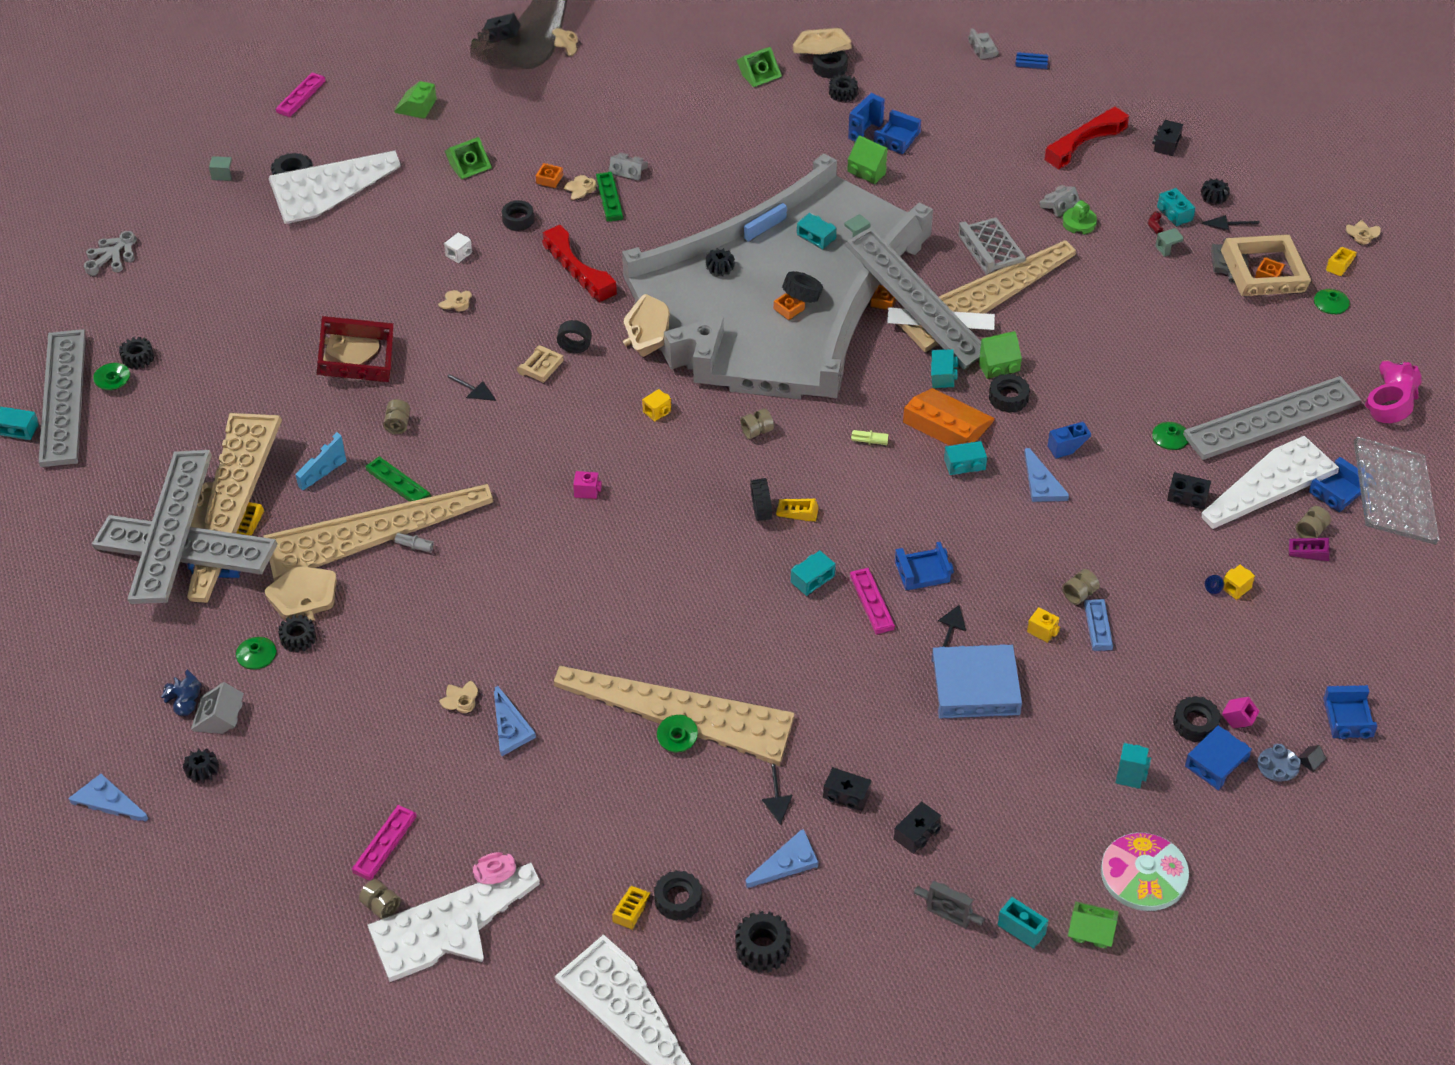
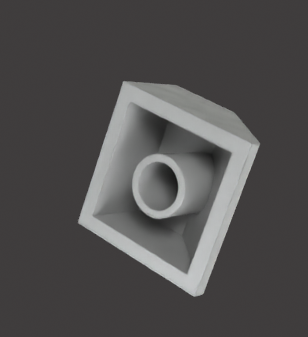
[191,682,244,734]

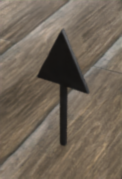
[1201,215,1260,230]
[447,374,496,401]
[937,605,966,647]
[761,763,793,825]

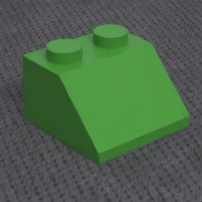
[737,46,782,87]
[394,81,437,119]
[847,135,887,184]
[445,137,492,179]
[979,331,1022,379]
[1068,901,1118,948]

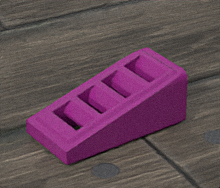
[1289,538,1330,561]

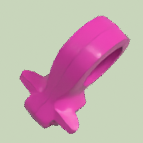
[1365,360,1422,424]

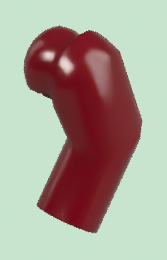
[1148,211,1163,234]

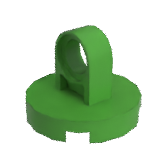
[1063,200,1097,234]

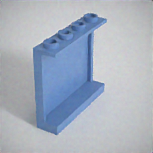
[932,644,1022,718]

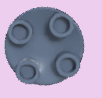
[1258,744,1301,781]

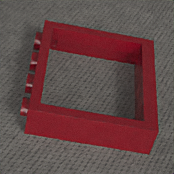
[316,316,394,382]

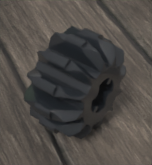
[1201,178,1230,205]
[705,248,735,276]
[183,748,219,784]

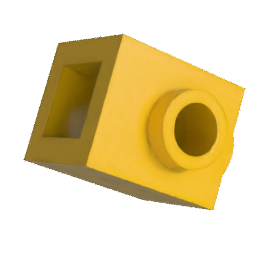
[642,389,671,422]
[1222,564,1255,600]
[1027,607,1060,643]

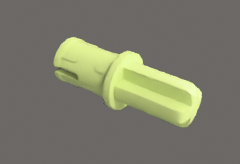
[851,430,889,445]

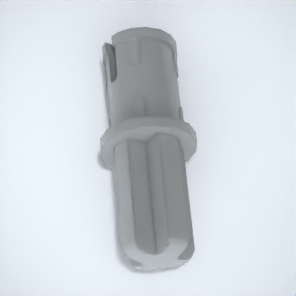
[395,533,434,553]

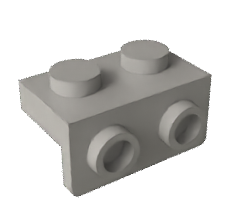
[608,153,648,180]
[1039,185,1080,217]

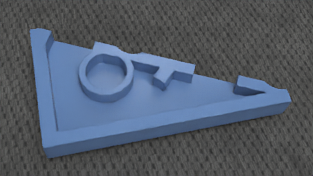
[1024,448,1069,502]
[494,686,536,756]
[69,774,148,821]
[745,829,818,888]

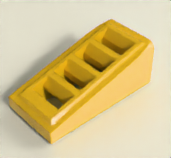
[1326,247,1357,276]
[776,499,819,521]
[236,502,264,536]
[612,886,651,930]

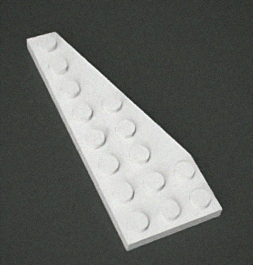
[269,151,401,224]
[1202,436,1339,529]
[368,863,540,982]
[555,934,690,1065]

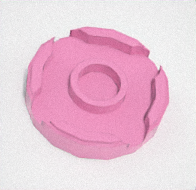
[473,852,516,884]

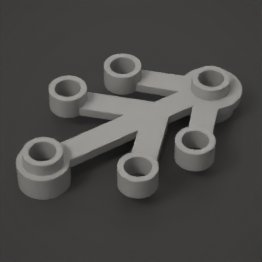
[84,231,137,276]

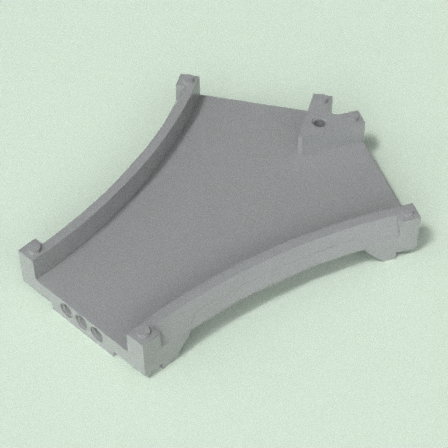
[622,153,933,399]

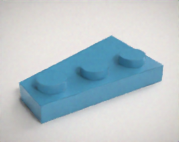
[295,432,347,490]

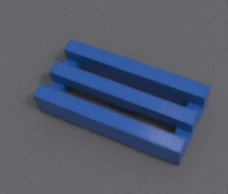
[1015,52,1048,69]

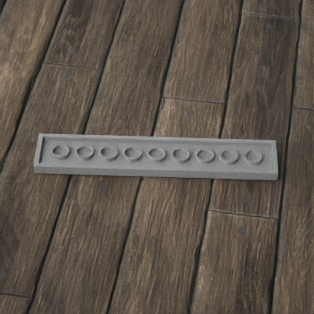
[845,227,981,370]
[39,329,86,467]
[1183,376,1361,460]
[128,450,212,604]
[92,515,278,574]

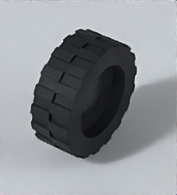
[813,50,848,79]
[782,271,823,303]
[989,374,1030,413]
[750,478,772,521]
[1173,696,1221,742]
[654,870,702,921]

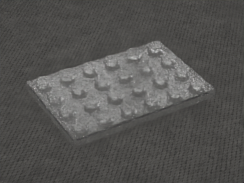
[1354,437,1439,545]

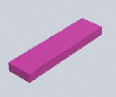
[276,73,326,117]
[850,568,895,634]
[352,805,417,881]

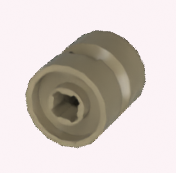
[383,399,410,434]
[740,408,774,439]
[1295,506,1331,538]
[1062,569,1100,605]
[359,879,401,919]

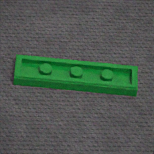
[596,172,623,222]
[365,456,431,502]

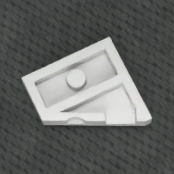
[441,907,483,962]

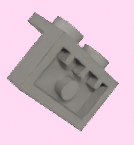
[968,28,998,60]

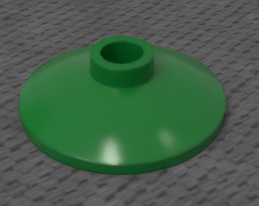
[1314,289,1350,315]
[93,363,130,390]
[1152,422,1188,450]
[236,637,276,670]
[657,715,698,753]

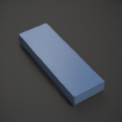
[744,203,787,241]
[1084,599,1113,651]

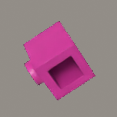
[573,471,602,499]
[1222,697,1260,728]

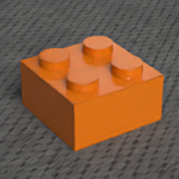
[535,163,563,188]
[1255,257,1285,278]
[871,285,897,310]
[774,293,805,320]

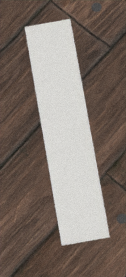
[888,308,995,330]

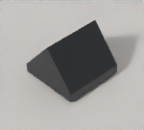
[1298,745,1326,772]

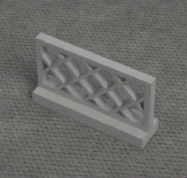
[959,218,1026,275]

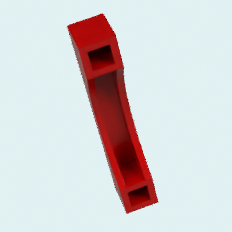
[1044,106,1129,170]
[542,225,617,303]

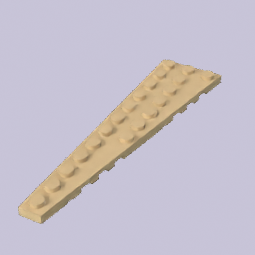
[898,240,1076,353]
[187,413,282,603]
[264,484,493,582]
[554,666,794,766]

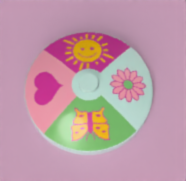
[1101,833,1189,911]

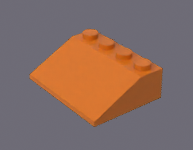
[903,388,995,446]

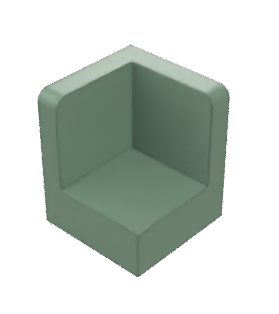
[209,156,232,181]
[844,214,871,238]
[1155,228,1184,257]

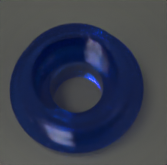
[1205,575,1224,594]

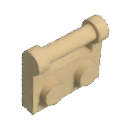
[517,345,564,383]

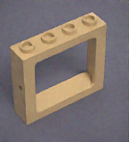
[1221,235,1311,296]

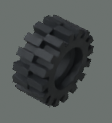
[829,74,858,102]
[119,337,154,369]
[278,615,316,653]

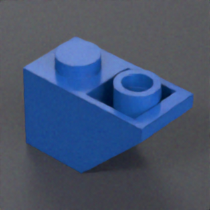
[1048,422,1091,459]

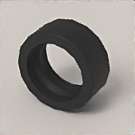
[502,200,534,231]
[557,320,592,354]

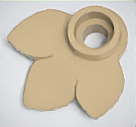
[552,28,578,56]
[564,175,596,200]
[1346,220,1381,244]
[438,290,472,312]
[439,681,478,713]

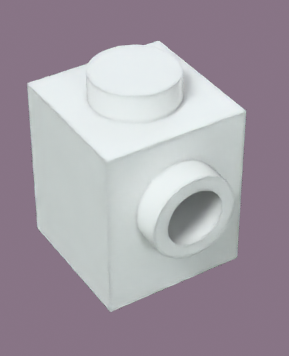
[444,233,472,263]

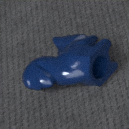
[161,669,202,717]

